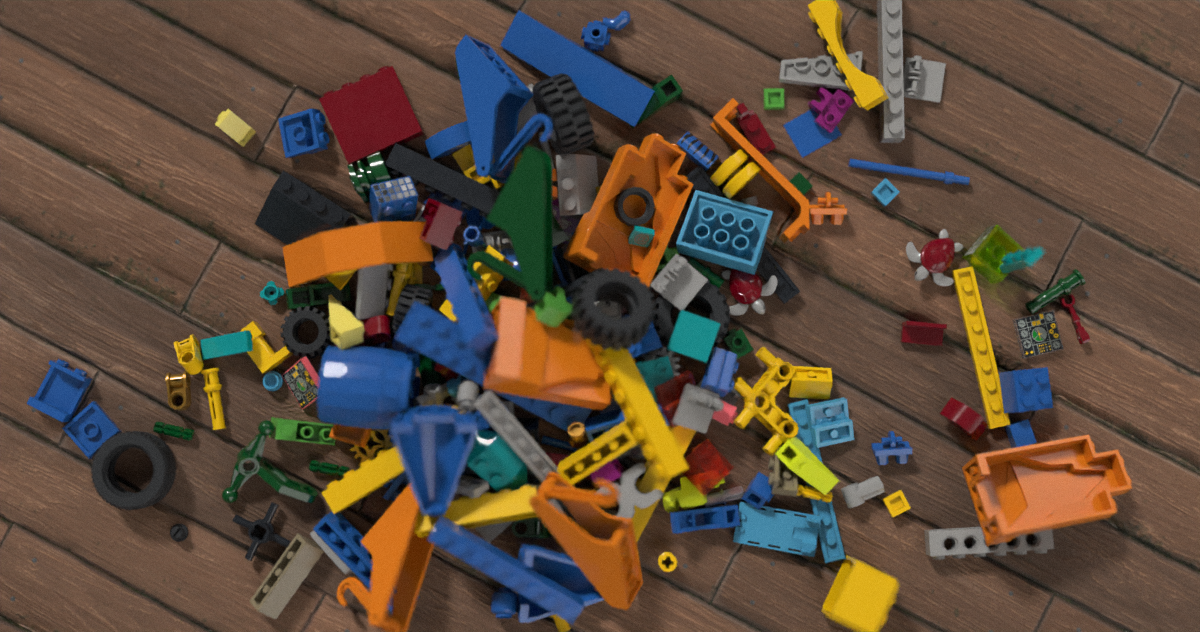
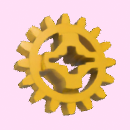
[350,429,394,463]

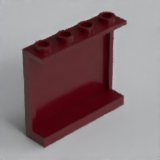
[319,66,424,166]

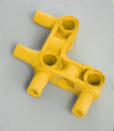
[733,347,798,456]

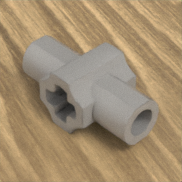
[413,383,451,408]

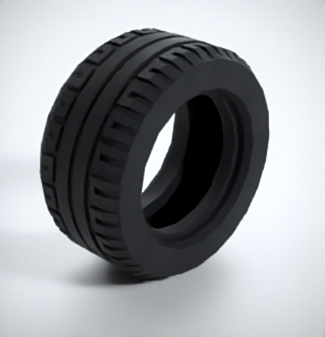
[91,431,177,510]

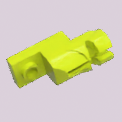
[662,470,725,513]

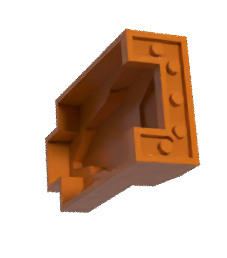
[563,133,694,287]
[483,297,637,411]
[962,434,1132,546]

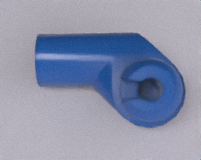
[603,11,630,30]

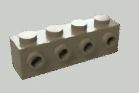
[250,533,324,619]

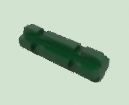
[153,422,194,440]
[309,460,350,478]

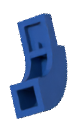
[425,121,471,160]
[670,505,740,534]

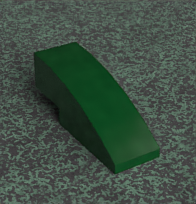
[285,281,352,311]

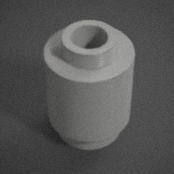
[456,380,479,412]

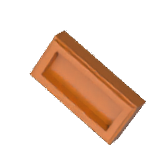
[329,424,372,448]

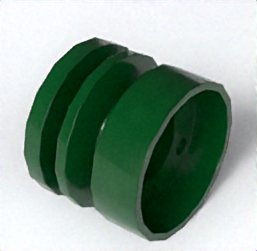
[348,151,393,204]

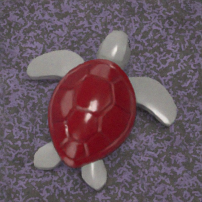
[906,229,963,286]
[722,269,778,315]

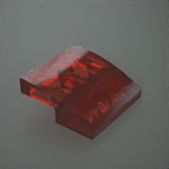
[654,370,696,428]

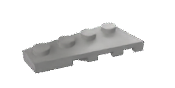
[779,51,863,91]

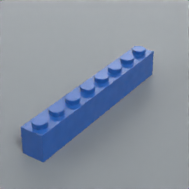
[428,515,584,624]

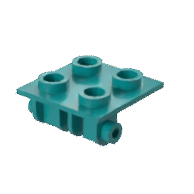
[635,356,679,402]

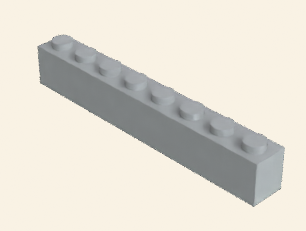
[877,0,905,143]

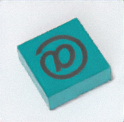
[628,225,655,248]

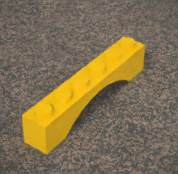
[808,0,889,110]

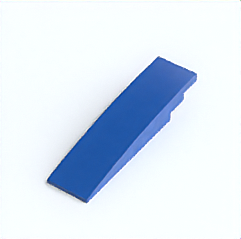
[500,10,655,127]

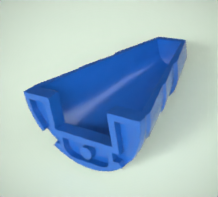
[391,406,478,516]
[516,544,604,623]

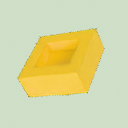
[882,490,911,518]

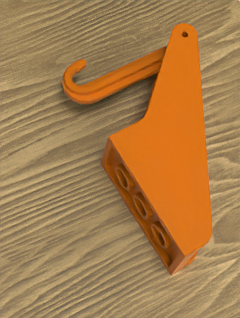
[529,472,643,610]
[337,483,435,632]

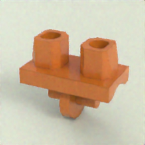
[809,192,847,225]

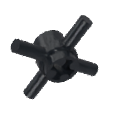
[232,502,291,561]

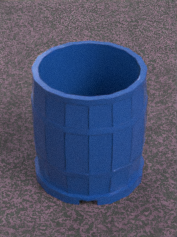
[317,346,420,430]

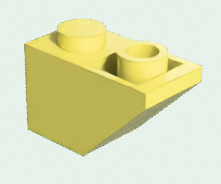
[215,109,256,147]

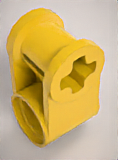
[174,334,204,375]

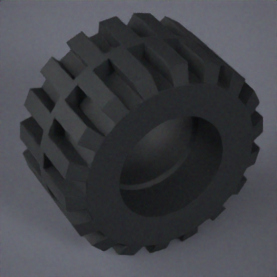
[393,284,433,333]
[280,306,334,358]

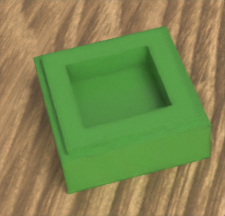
[763,88,784,110]

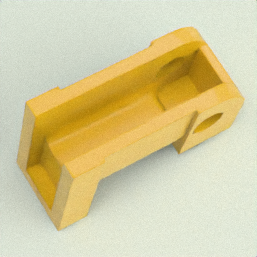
[240,321,294,373]

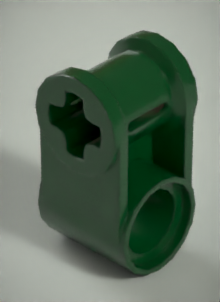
[512,517,551,538]

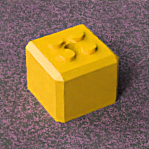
[821,555,899,632]

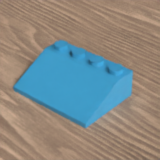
[676,190,773,275]

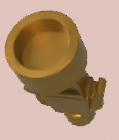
[568,422,588,451]

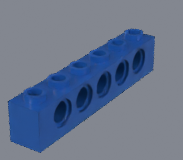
[313,511,420,613]

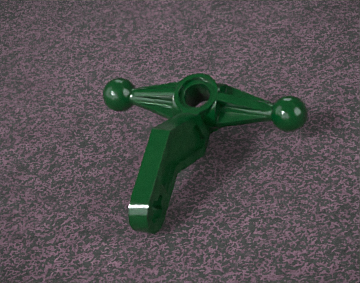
[222,420,318,503]

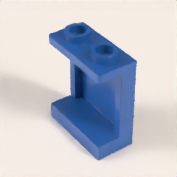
[26,359,92,422]

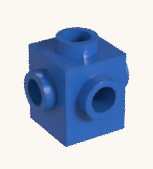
[581,21,611,52]

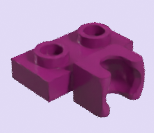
[808,88,854,133]

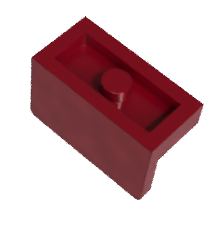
[900,321,947,346]

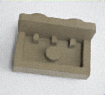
[768,451,798,497]

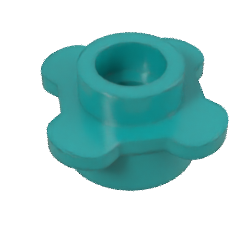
[260,281,284,305]

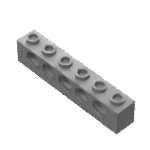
[924,527,1054,559]

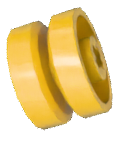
[710,148,762,199]

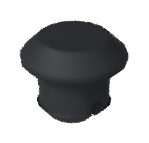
[170,523,188,542]

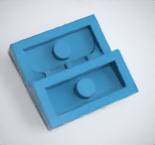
[806,397,854,448]

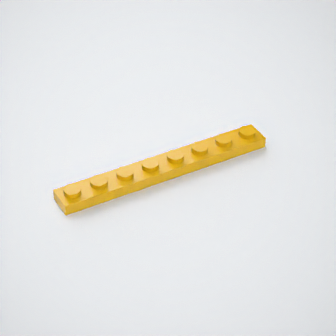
[951,266,1011,429]

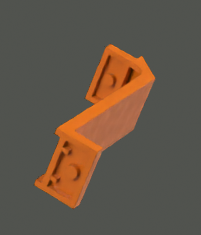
[710,98,809,243]

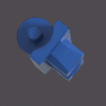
[871,431,912,465]
[383,471,410,501]

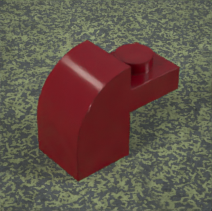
[940,397,988,441]

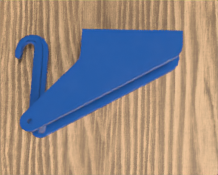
[455,35,553,184]

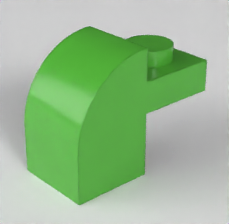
[534,286,572,327]

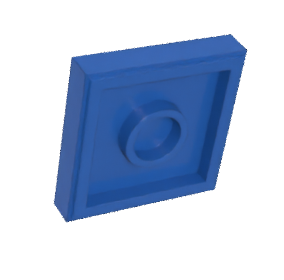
[62,401,121,459]

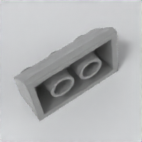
[556,154,598,219]
[356,264,394,319]

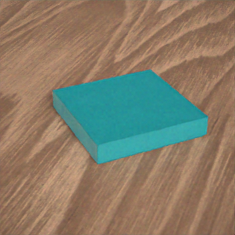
[667,310,720,363]

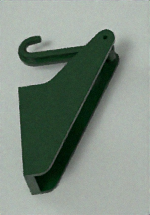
[467,146,553,301]

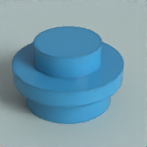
[263,371,283,391]

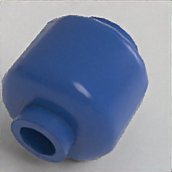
[491,587,518,619]

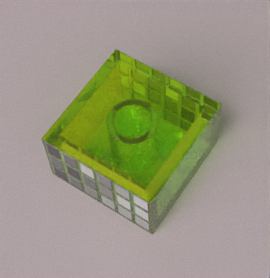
[963,224,1024,284]

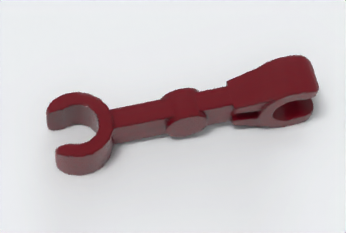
[1060,294,1090,344]

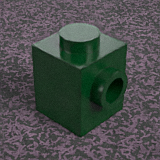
[722,328,754,360]

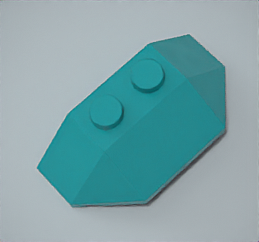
[466,430,527,492]

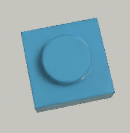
[870,178,900,207]

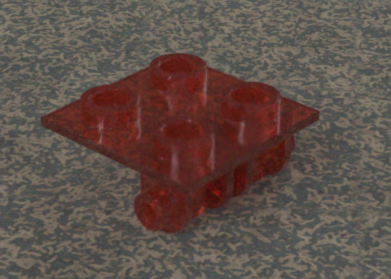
[682,439,734,496]

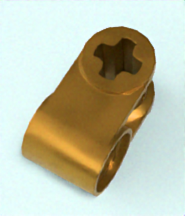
[165,371,192,411]

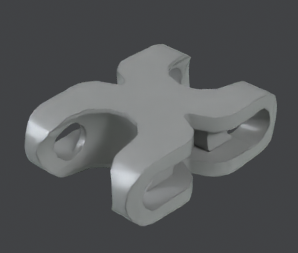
[596,463,663,518]

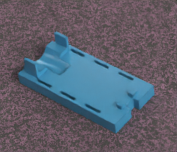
[733,501,821,557]

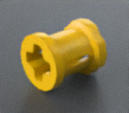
[658,552,677,572]

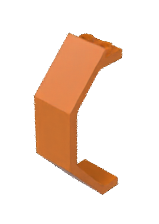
[282,221,434,288]

